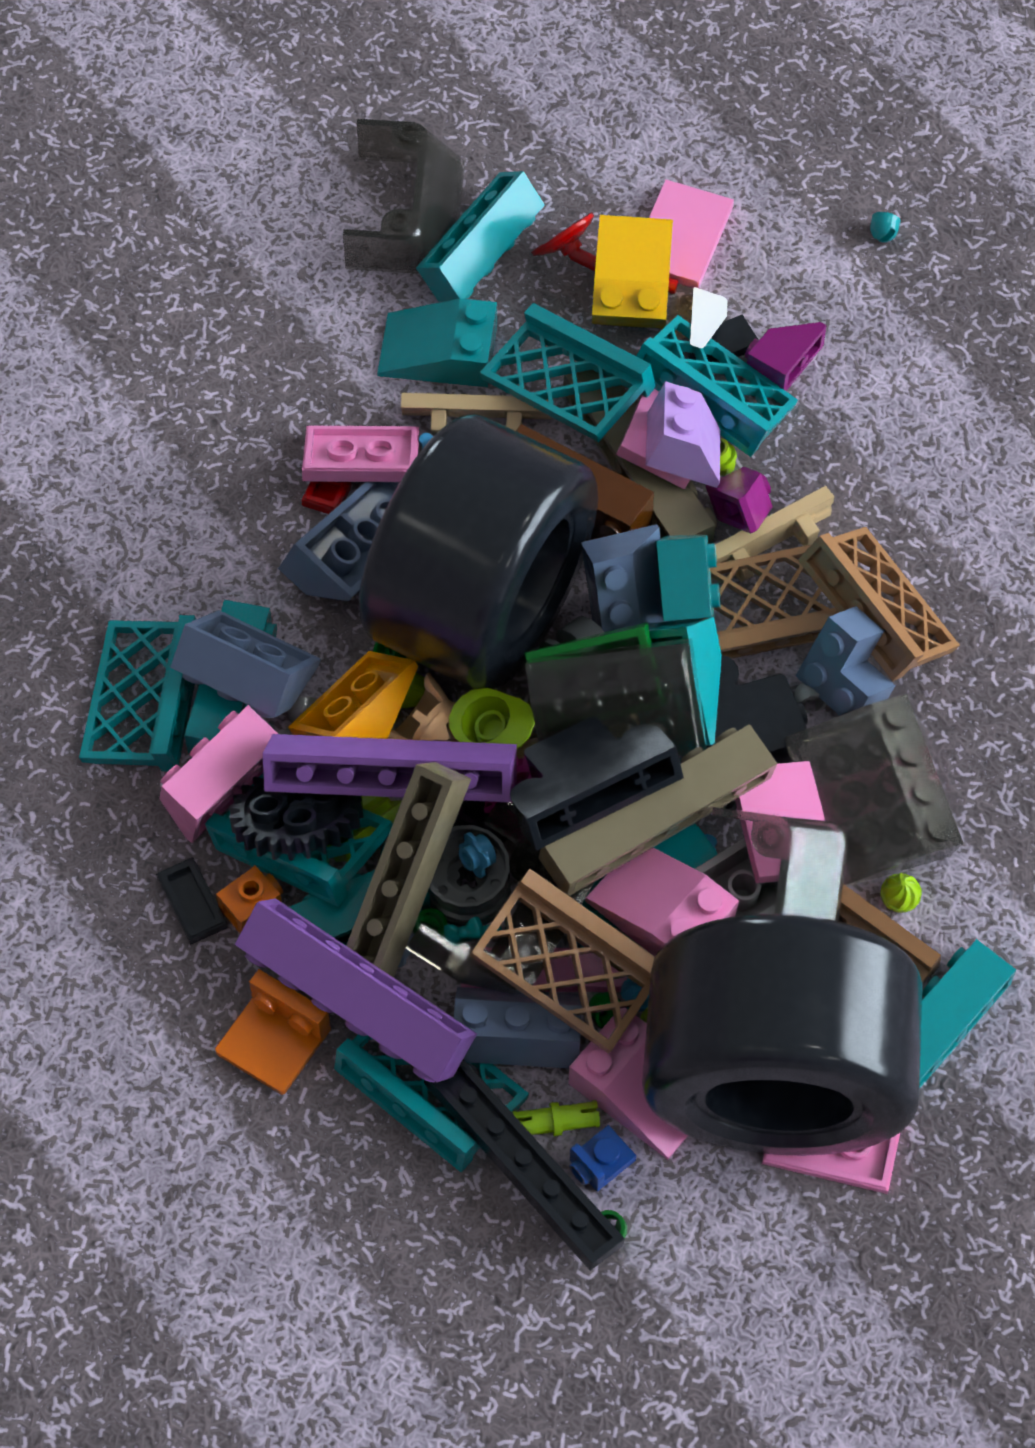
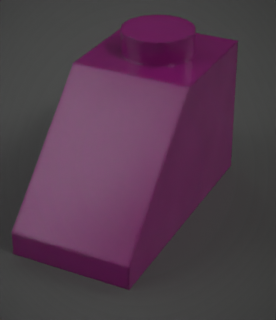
[745,322,827,391]
[705,467,773,534]

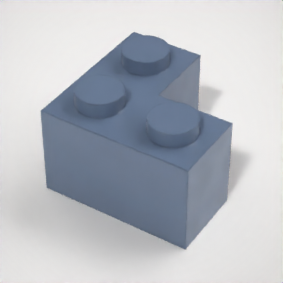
[795,606,896,726]

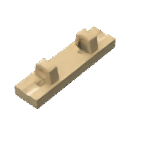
[401,393,552,435]
[711,486,834,582]

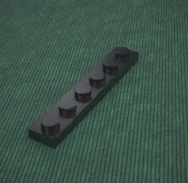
[424,1059,625,1271]

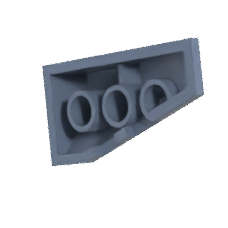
[278,482,400,601]

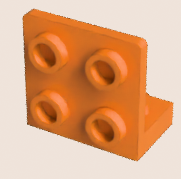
[215,969,331,1095]

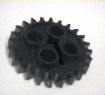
[229,776,364,861]

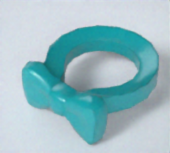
[444,916,502,947]

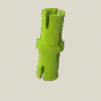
[512,1100,600,1137]

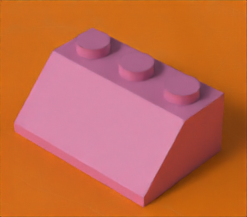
[159,705,278,843]

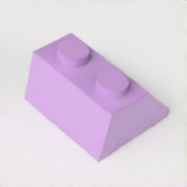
[646,381,720,488]

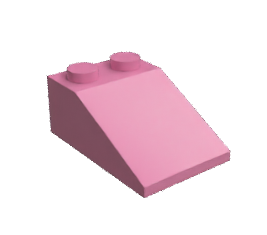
[585,848,739,956]
[569,1008,688,1160]

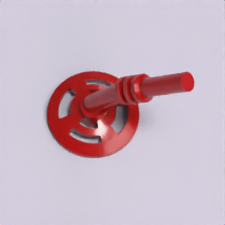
[531,212,678,294]

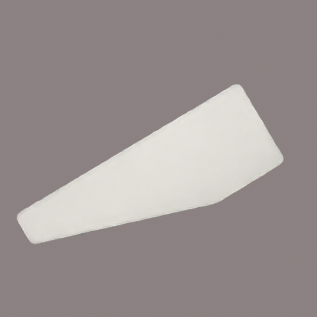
[690,287,728,349]

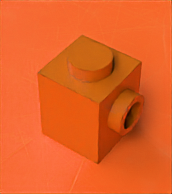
[216,865,283,933]

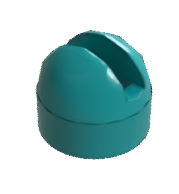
[870,212,901,243]

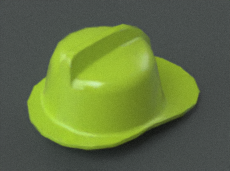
[449,688,535,749]

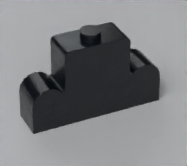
[704,655,810,817]
[510,717,684,851]

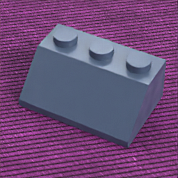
[581,524,667,632]
[170,610,321,718]
[454,986,582,1068]

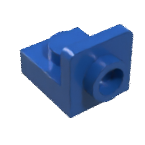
[569,1125,636,1192]

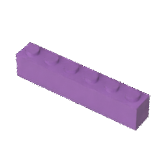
[262,734,517,802]
[235,898,477,1082]

